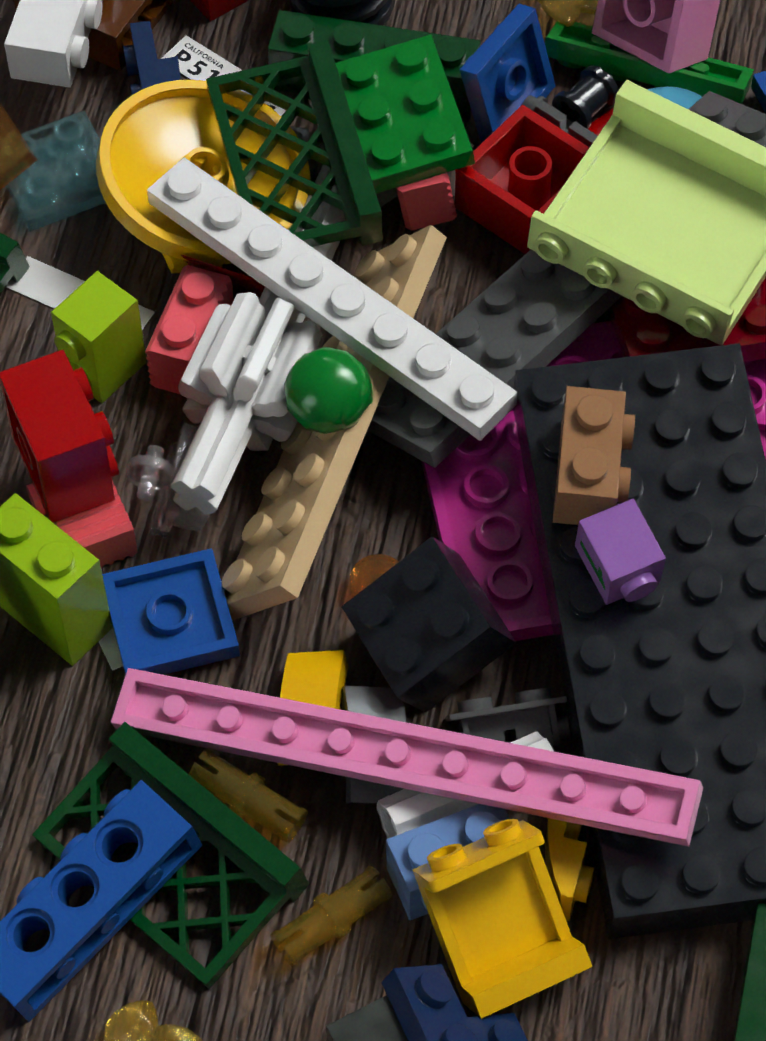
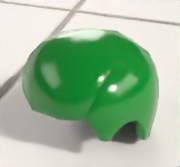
[284,347,374,434]

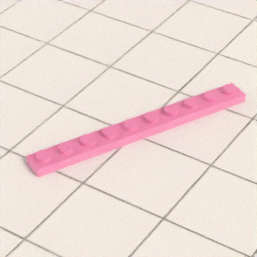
[111,668,703,847]

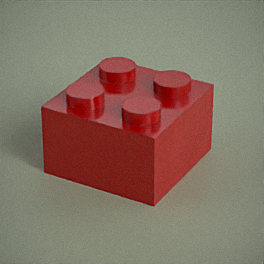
[455,104,590,254]
[0,349,119,523]

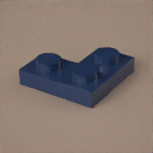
[381,964,528,1041]

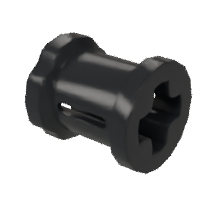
[552,65,619,129]

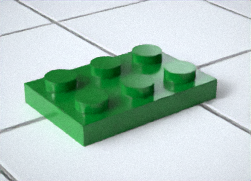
[335,34,475,194]

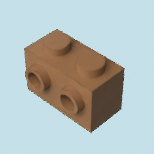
[553,386,635,525]

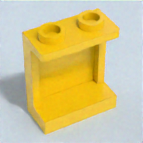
[412,819,593,1019]

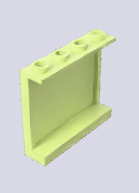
[527,79,766,345]

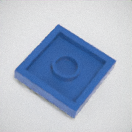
[460,4,556,143]
[102,548,240,676]

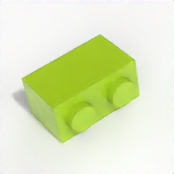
[51,271,147,403]

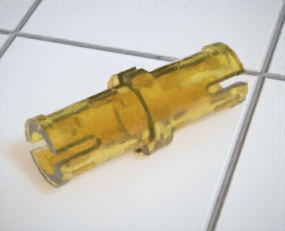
[189,748,308,843]
[270,865,392,967]

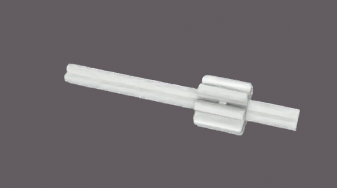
[171,165,345,515]

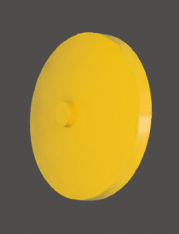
[96,80,310,265]

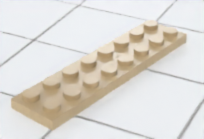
[222,225,447,620]

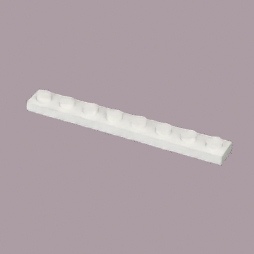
[147,157,517,441]

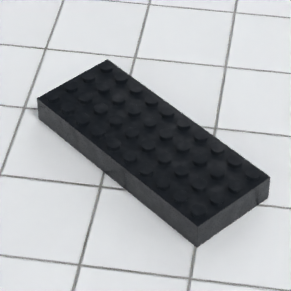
[513,343,766,939]

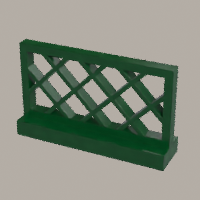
[206,40,383,247]
[32,721,310,989]

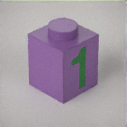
[575,498,666,605]

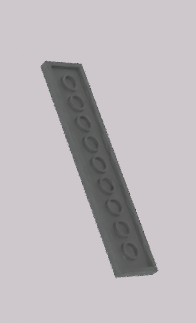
[367,91,766,468]

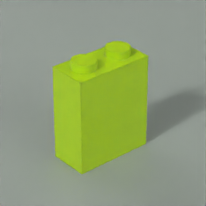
[0,493,113,666]

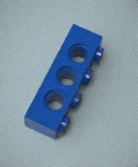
[0,780,203,1022]

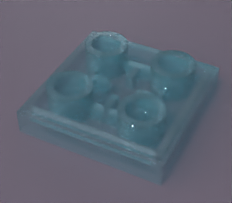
[0,111,106,232]

